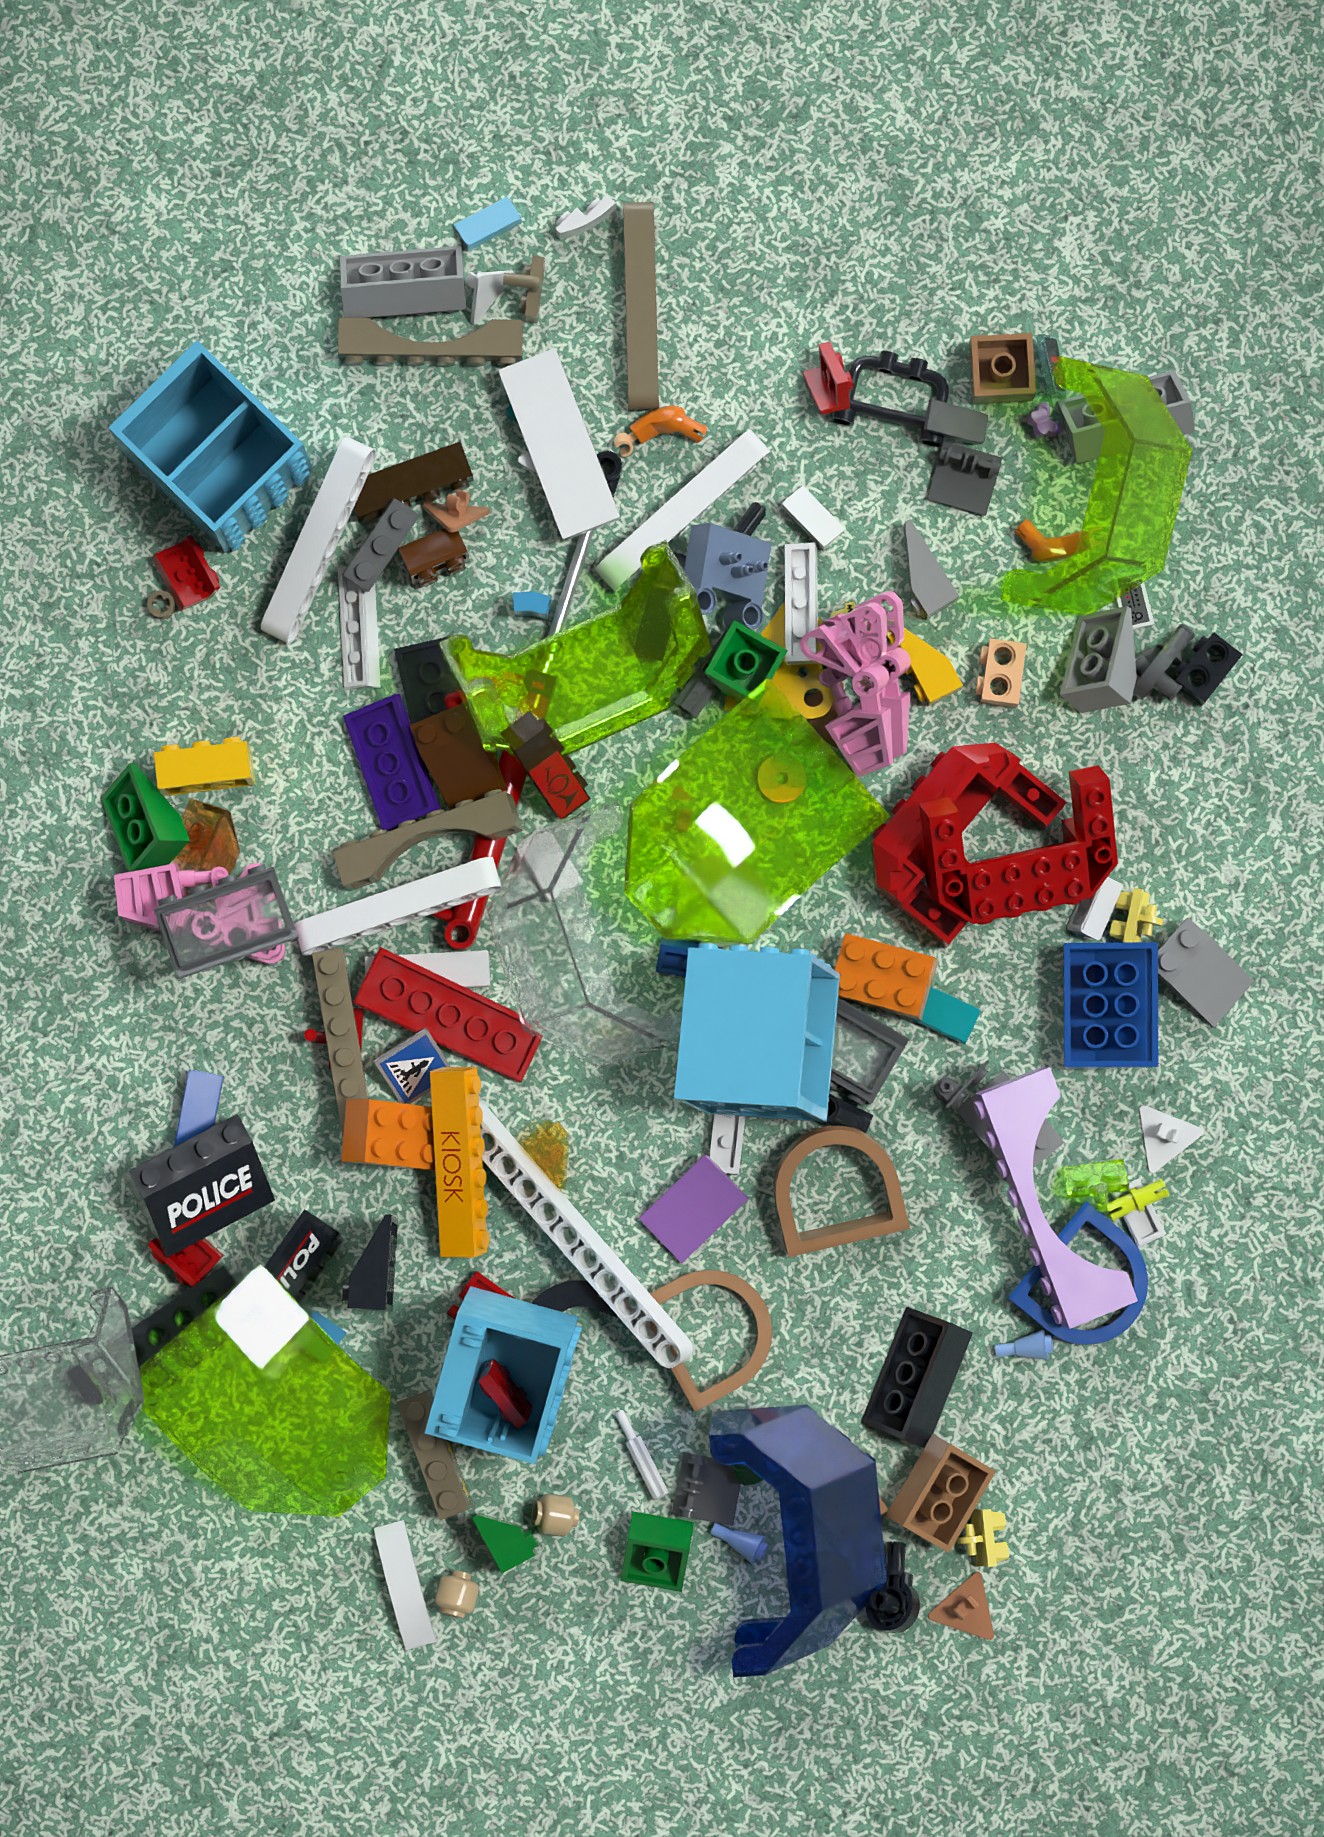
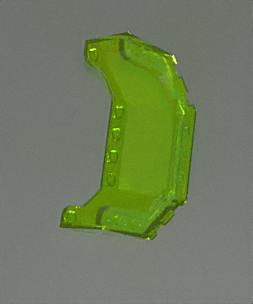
[999,355,1193,616]
[438,540,711,756]

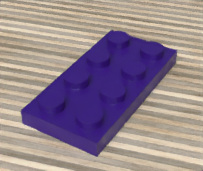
[343,694,441,831]

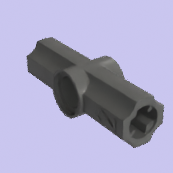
[674,628,729,719]

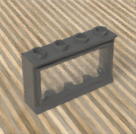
[153,864,299,981]
[830,998,909,1106]

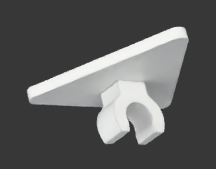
[465,270,515,325]
[1139,1105,1204,1173]

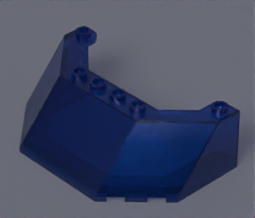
[709,1404,887,1678]

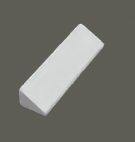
[338,567,381,690]
[364,950,490,988]

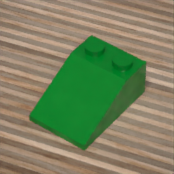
[100,763,190,872]

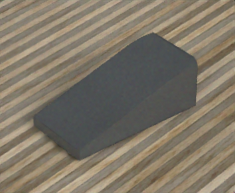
[924,399,988,445]

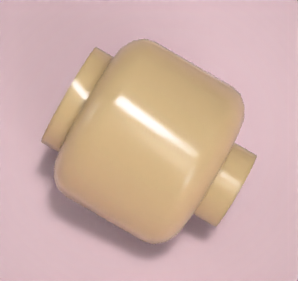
[531,1494,579,1537]
[435,1570,479,1619]

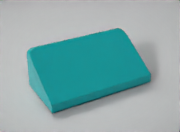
[909,986,981,1044]

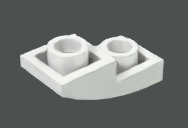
[556,195,616,240]

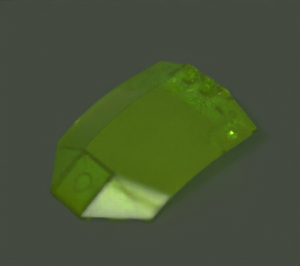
[624,677,890,944]
[120,1263,391,1517]

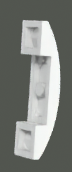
[374,1520,436,1650]

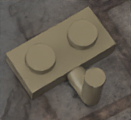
[503,256,545,323]

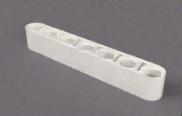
[594,429,771,592]
[261,437,376,644]
[294,857,502,956]

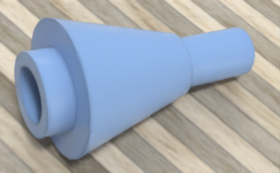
[995,1329,1054,1360]
[711,1523,769,1565]

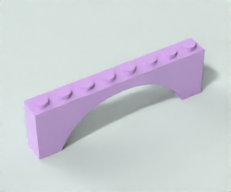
[973,1067,1138,1329]

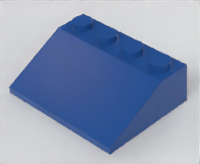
[1064,942,1159,1070]

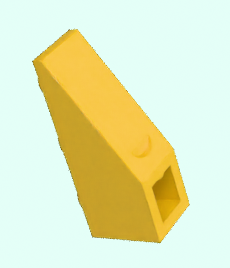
[886,620,963,706]

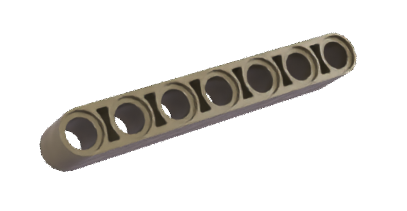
[623,202,659,410]

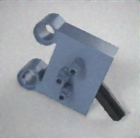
[676,502,772,630]

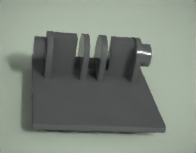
[927,441,1003,516]
[934,1060,989,1112]
[672,1452,741,1526]

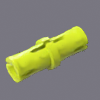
[1104,1178,1169,1222]

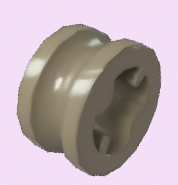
[147,590,176,619]

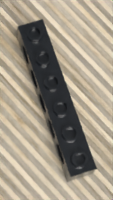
[68,1265,245,1405]

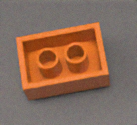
[835,933,938,1021]
[341,1099,435,1170]

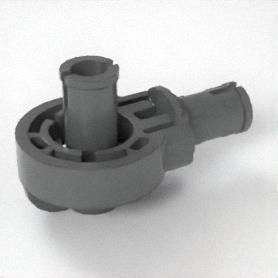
[1133,624,1195,702]

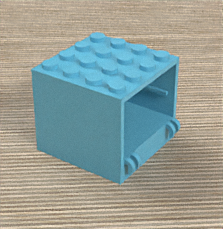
[425,1286,582,1464]

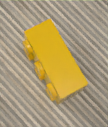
[154,737,256,796]

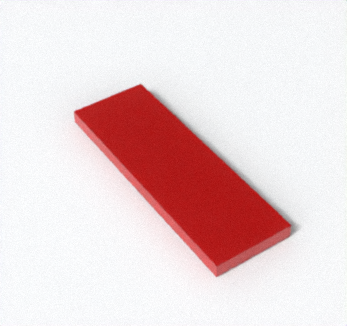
[353,947,547,1083]

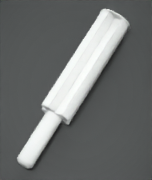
[615,1410,669,1500]

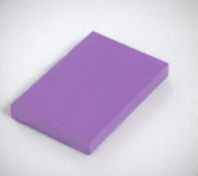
[639,1154,749,1263]

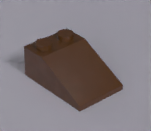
[409,702,508,810]

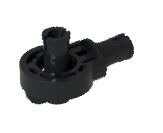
[865,1541,920,1634]

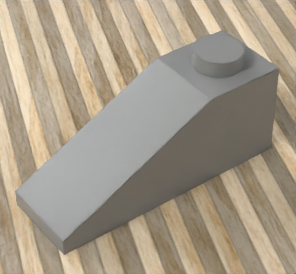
[904,519,959,620]

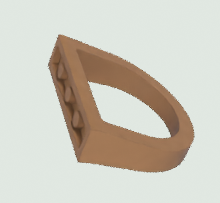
[773,1126,910,1257]
[634,1270,772,1412]

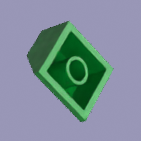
[704,620,788,710]
[620,1511,694,1592]
[472,1513,539,1574]

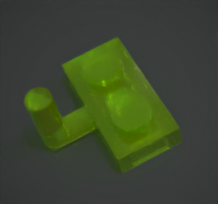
[1062,1159,1129,1212]

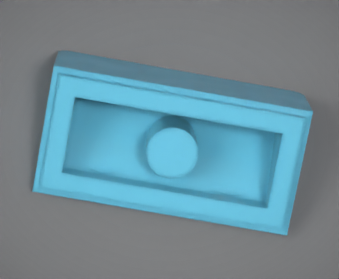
[454,196,522,252]

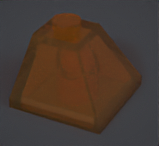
[175,798,240,875]

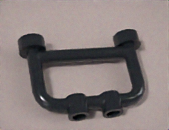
[830,351,949,447]

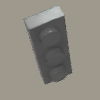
[342,498,420,592]

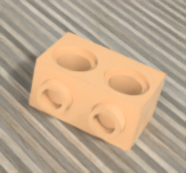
[975,638,1027,708]

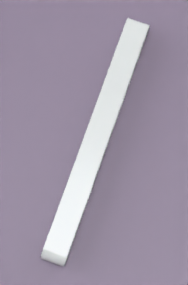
[479,1102,693,1368]

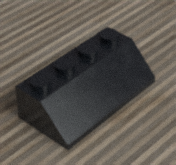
[861,1306,973,1448]

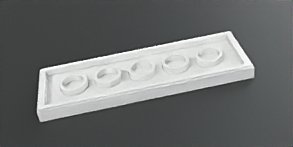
[498,348,621,541]

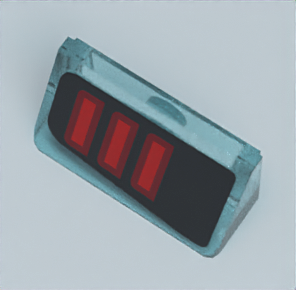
[1034,334,1069,399]

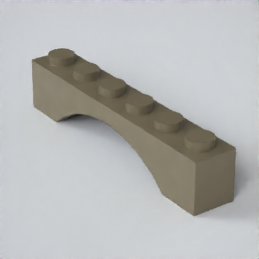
[338,318,523,367]
[333,789,523,891]
[312,948,370,1137]

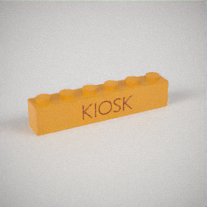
[430,1067,490,1258]

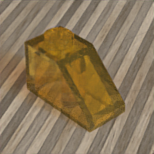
[520,1119,569,1192]

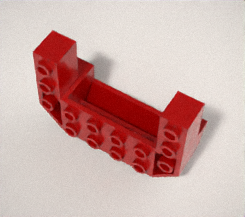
[871,742,1067,948]
[919,765,1118,925]

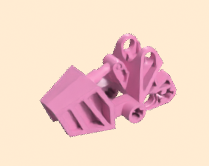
[800,591,911,778]
[114,863,286,965]

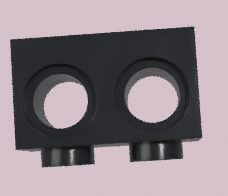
[1173,632,1243,706]

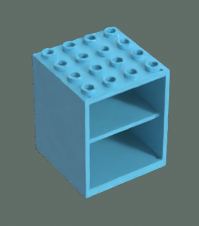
[108,340,312,554]
[674,943,840,1122]

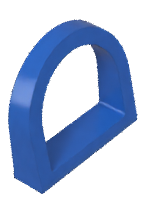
[1008,1201,1148,1345]

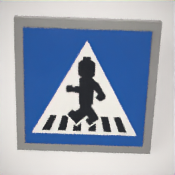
[374,1028,451,1104]

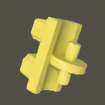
[1110,888,1164,942]
[957,1509,1009,1567]

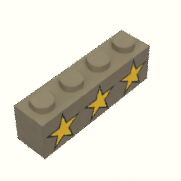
[397,1390,474,1520]

